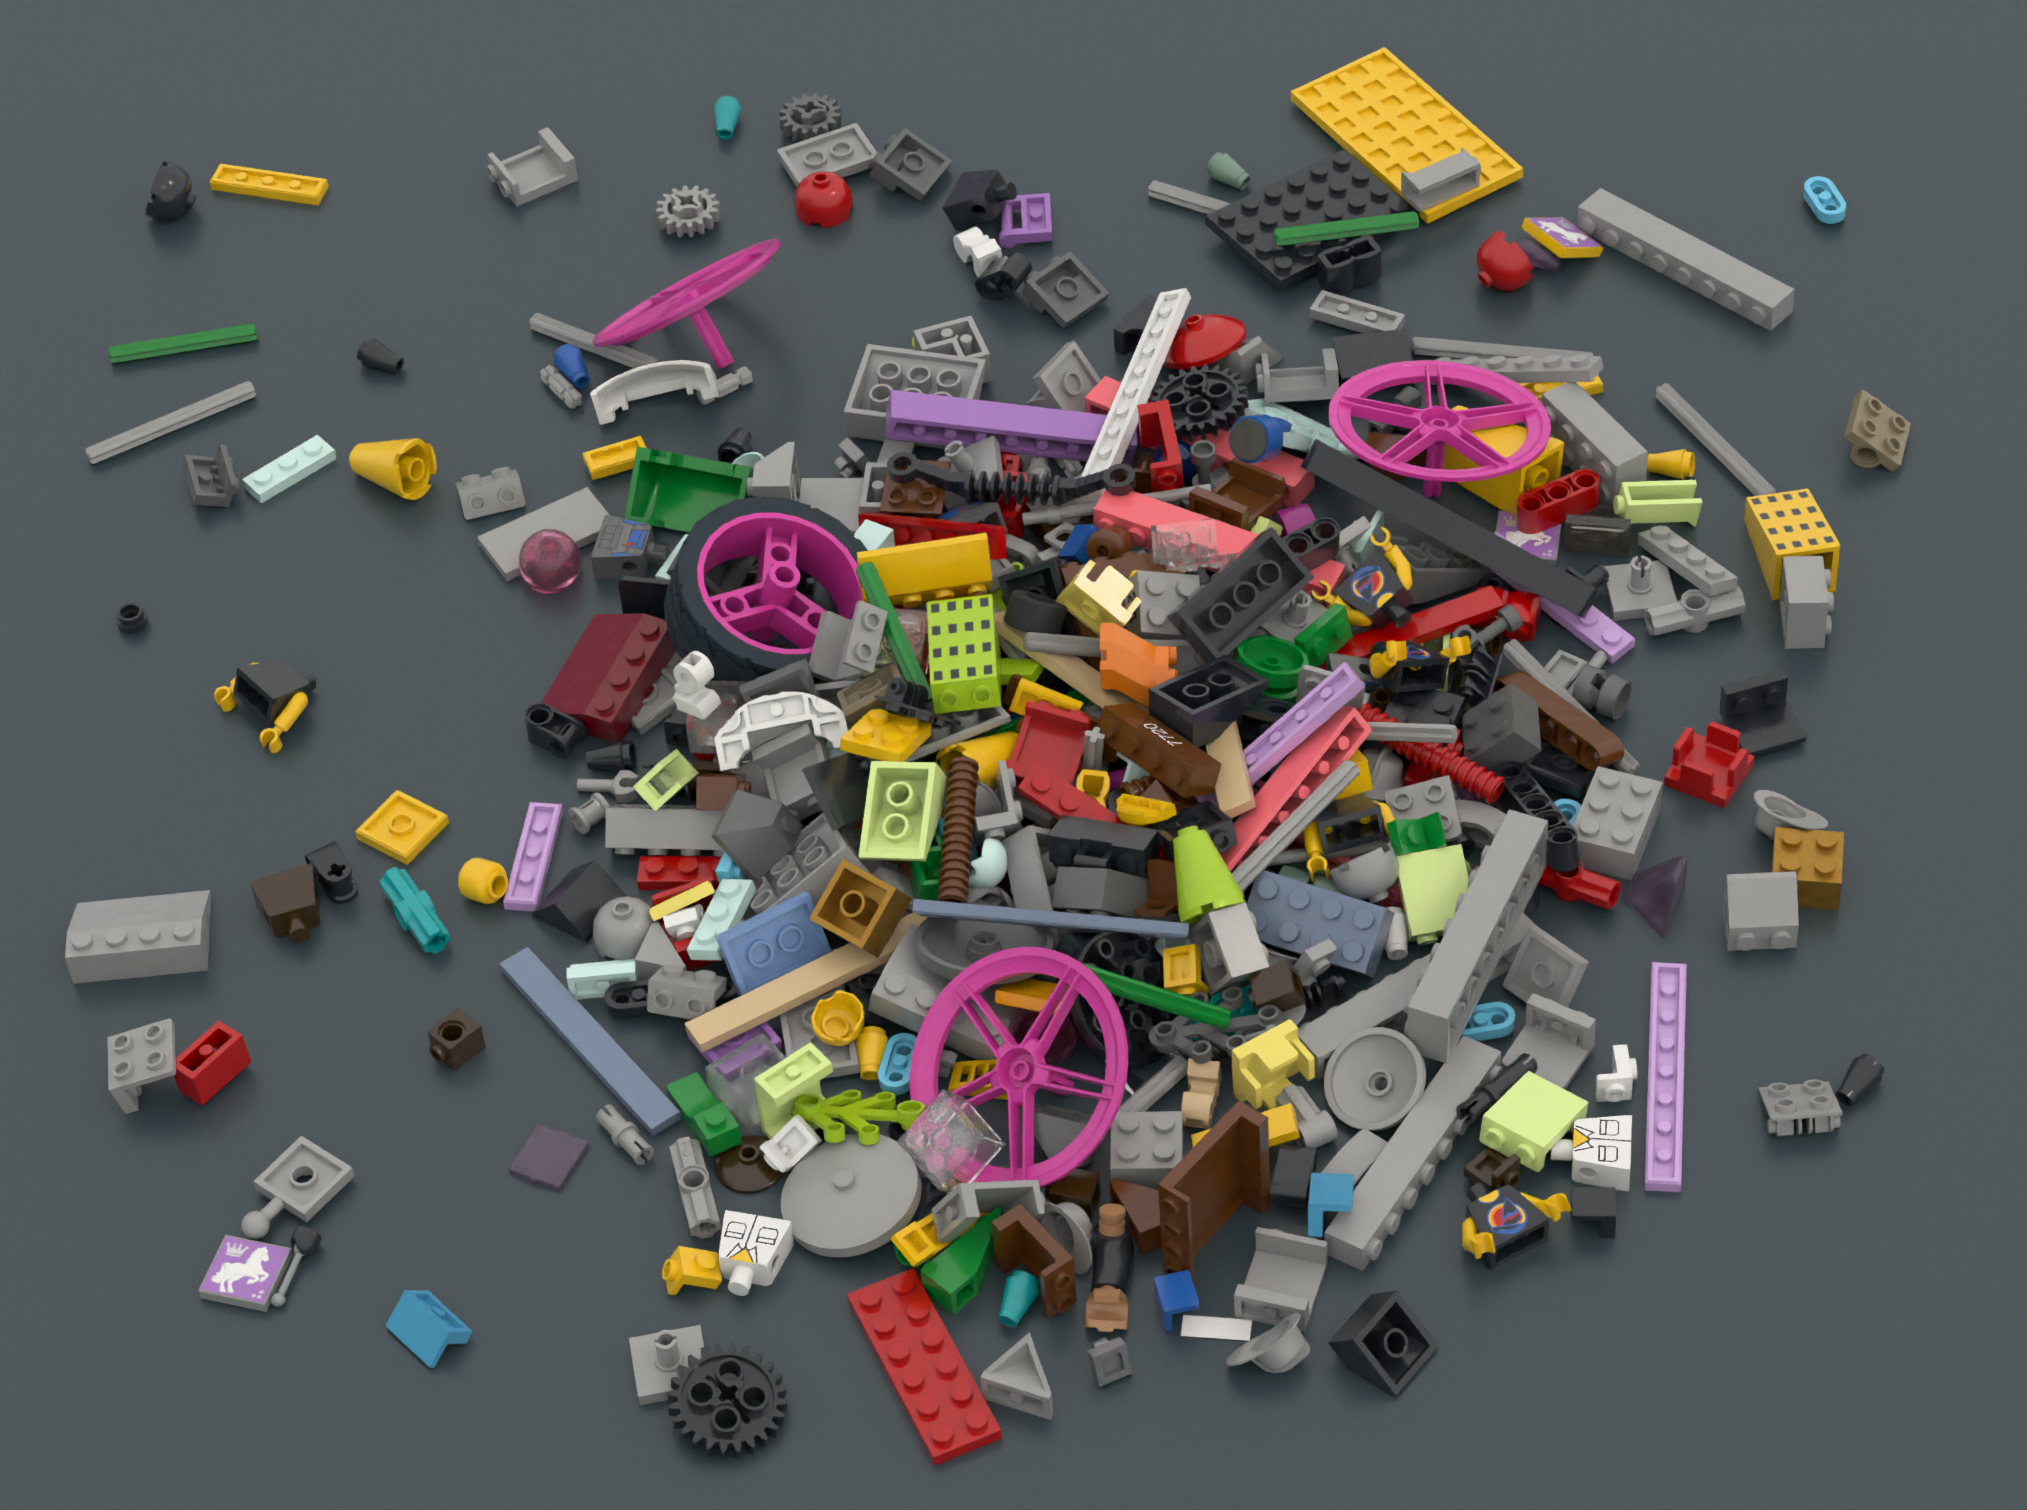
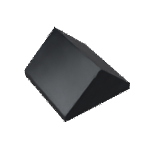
[532,860,626,943]

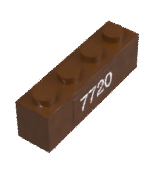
[1098,703,1222,798]

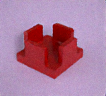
[1664,721,1755,809]

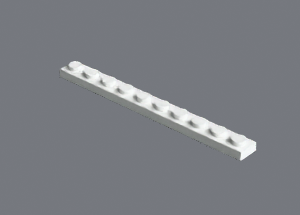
[1075,288,1191,504]

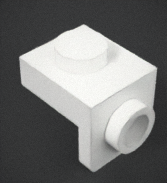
[663,904,705,942]
[1595,1044,1637,1102]
[760,1115,823,1173]

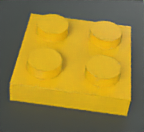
[840,709,931,762]

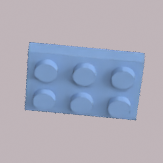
[715,891,832,996]

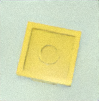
[1055,559,1142,636]
[1232,1019,1315,1110]

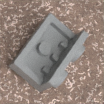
[455,467,525,520]
[647,965,727,1020]

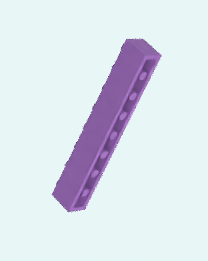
[885,390,1137,466]

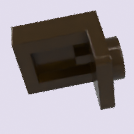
[1464,1147,1521,1192]

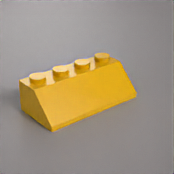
[857,533,993,607]

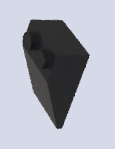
[1149,655,1269,748]
[802,752,871,831]

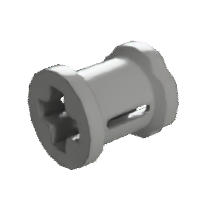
[568,792,610,835]

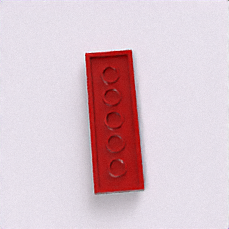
[847,1268,1002,1466]

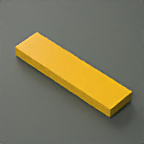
[209,164,329,205]

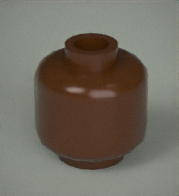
[1086,524,1133,560]

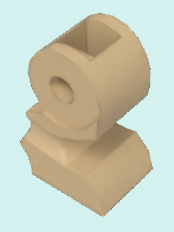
[1181,1058,1222,1129]

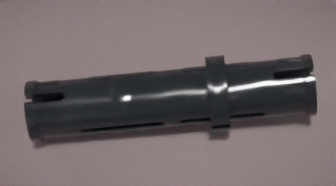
[1456,1053,1538,1125]

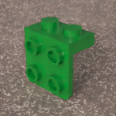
[1294,603,1353,668]

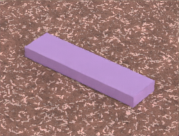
[503,802,563,911]

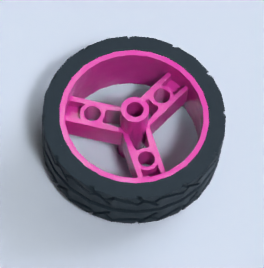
[664,497,868,703]

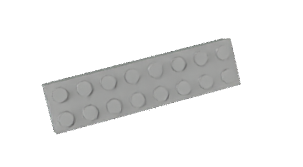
[1404,809,1548,1064]

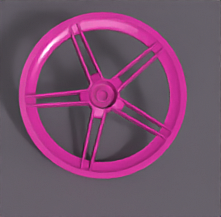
[592,239,781,369]
[1328,360,1551,498]
[910,947,1128,1188]

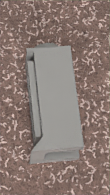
[1401,148,1481,212]

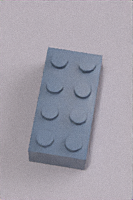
[1247,870,1395,979]

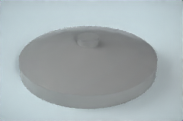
[781,1133,922,1257]

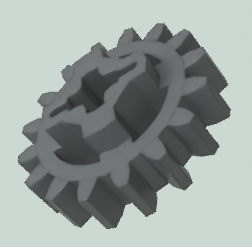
[779,93,842,142]

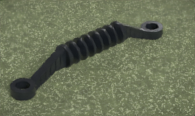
[887,452,1136,507]

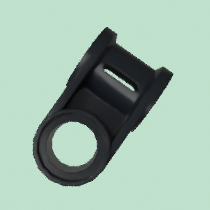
[525,703,588,759]
[305,841,358,904]

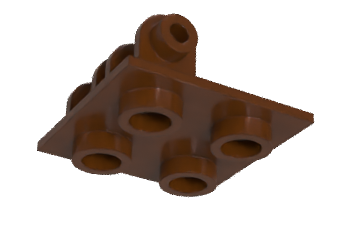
[879,460,952,519]

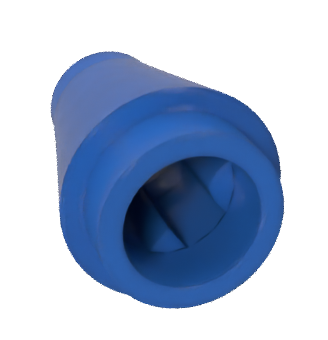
[553,344,590,389]

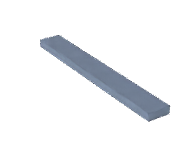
[912,899,1191,940]
[499,947,681,1137]

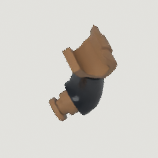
[1085,1203,1134,1333]

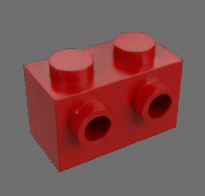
[173,1020,252,1106]

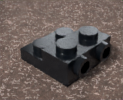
[1384,689,1466,748]
[1147,800,1238,861]

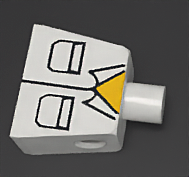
[1551,1115,1632,1191]
[719,1210,794,1296]

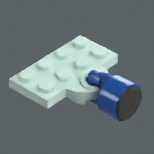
[1229,398,1361,463]

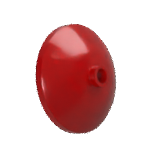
[1163,314,1246,369]

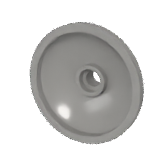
[1324,1027,1426,1132]

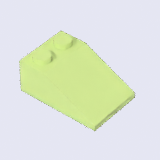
[858,761,947,861]

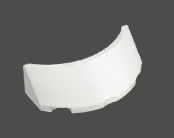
[590,360,719,425]
[714,692,850,774]

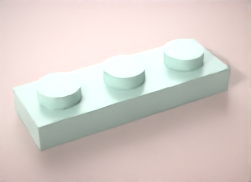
[242,435,337,504]
[687,879,756,961]

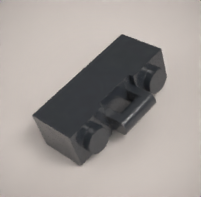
[1048,815,1160,878]

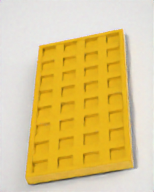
[1290,47,1523,224]

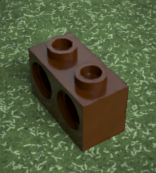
[696,773,751,811]

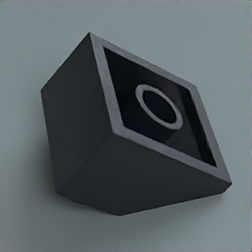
[1328,1291,1439,1396]

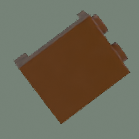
[1189,458,1285,532]
[991,1204,1077,1319]

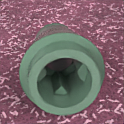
[1206,152,1251,191]

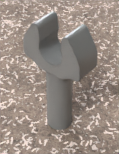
[577,770,638,803]

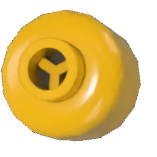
[458,857,508,904]

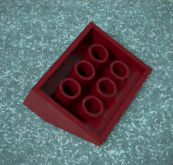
[541,613,676,742]

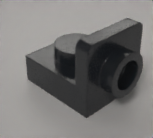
[664,707,703,747]

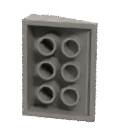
[844,344,986,449]
[740,813,872,923]
[65,890,211,984]
[868,923,1033,1060]

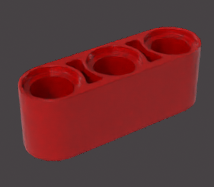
[1516,469,1600,534]

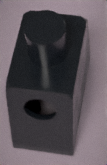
[942,170,1017,230]

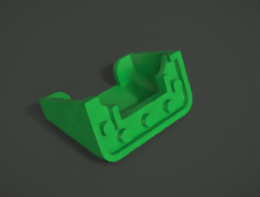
[624,447,754,532]

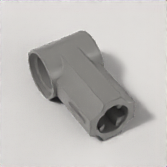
[1276,1084,1338,1148]

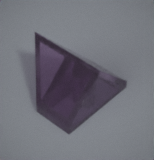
[1624,855,1687,939]

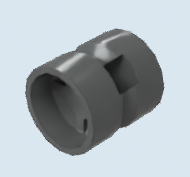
[1572,664,1632,720]

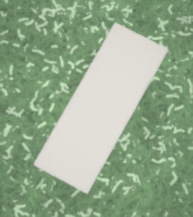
[1181,1315,1252,1341]

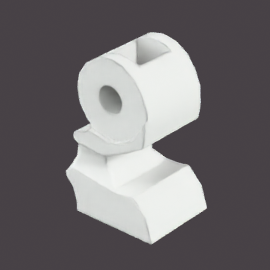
[953,227,1002,278]
[672,651,721,720]

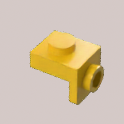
[662,1246,722,1295]

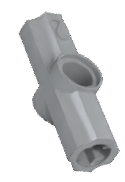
[1644,586,1746,636]
[669,1136,721,1239]

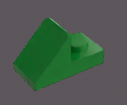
[1387,812,1447,856]

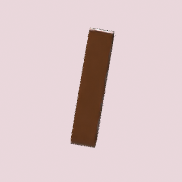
[1492,670,1624,771]

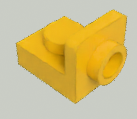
[1163,944,1209,997]

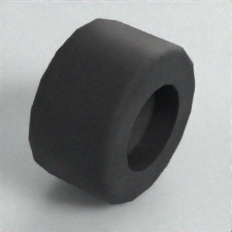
[1003,590,1068,634]

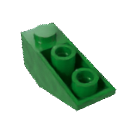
[920,1206,1002,1315]

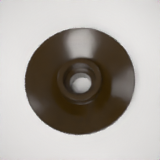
[715,1135,784,1194]

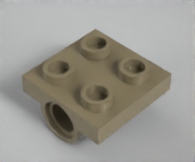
[1844,389,1911,472]

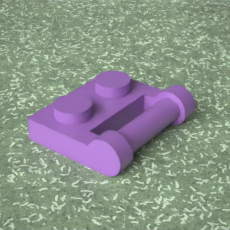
[999,193,1053,248]

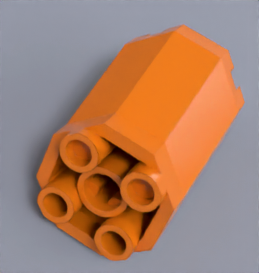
[1099,623,1179,708]

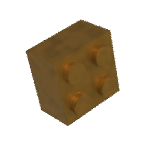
[1772,827,1844,910]
[809,859,912,958]

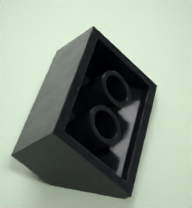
[998,559,1077,659]

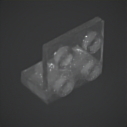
[1151,519,1237,572]

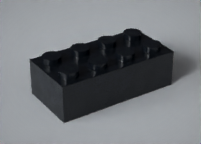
[1167,527,1314,663]

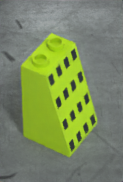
[927,594,1001,714]

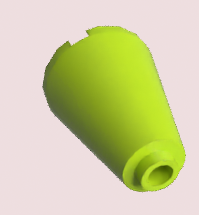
[1173,825,1247,925]

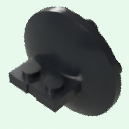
[1066,931,1178,1068]

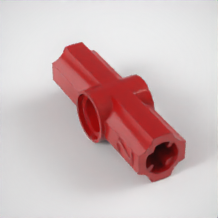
[1538,861,1621,910]

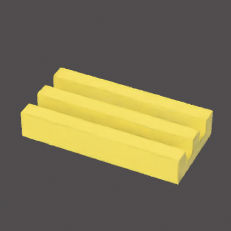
[649,881,715,921]

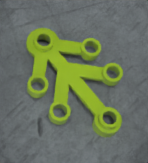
[791,1089,926,1145]

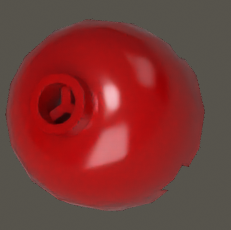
[794,171,853,228]
[1476,231,1535,292]

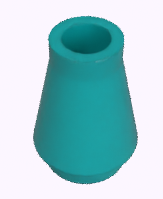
[713,96,742,140]
[997,1270,1040,1327]

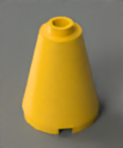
[349,438,437,500]
[936,731,1019,791]

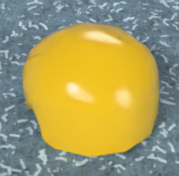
[811,990,864,1046]

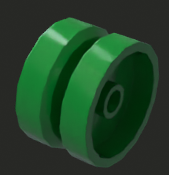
[1235,635,1309,704]

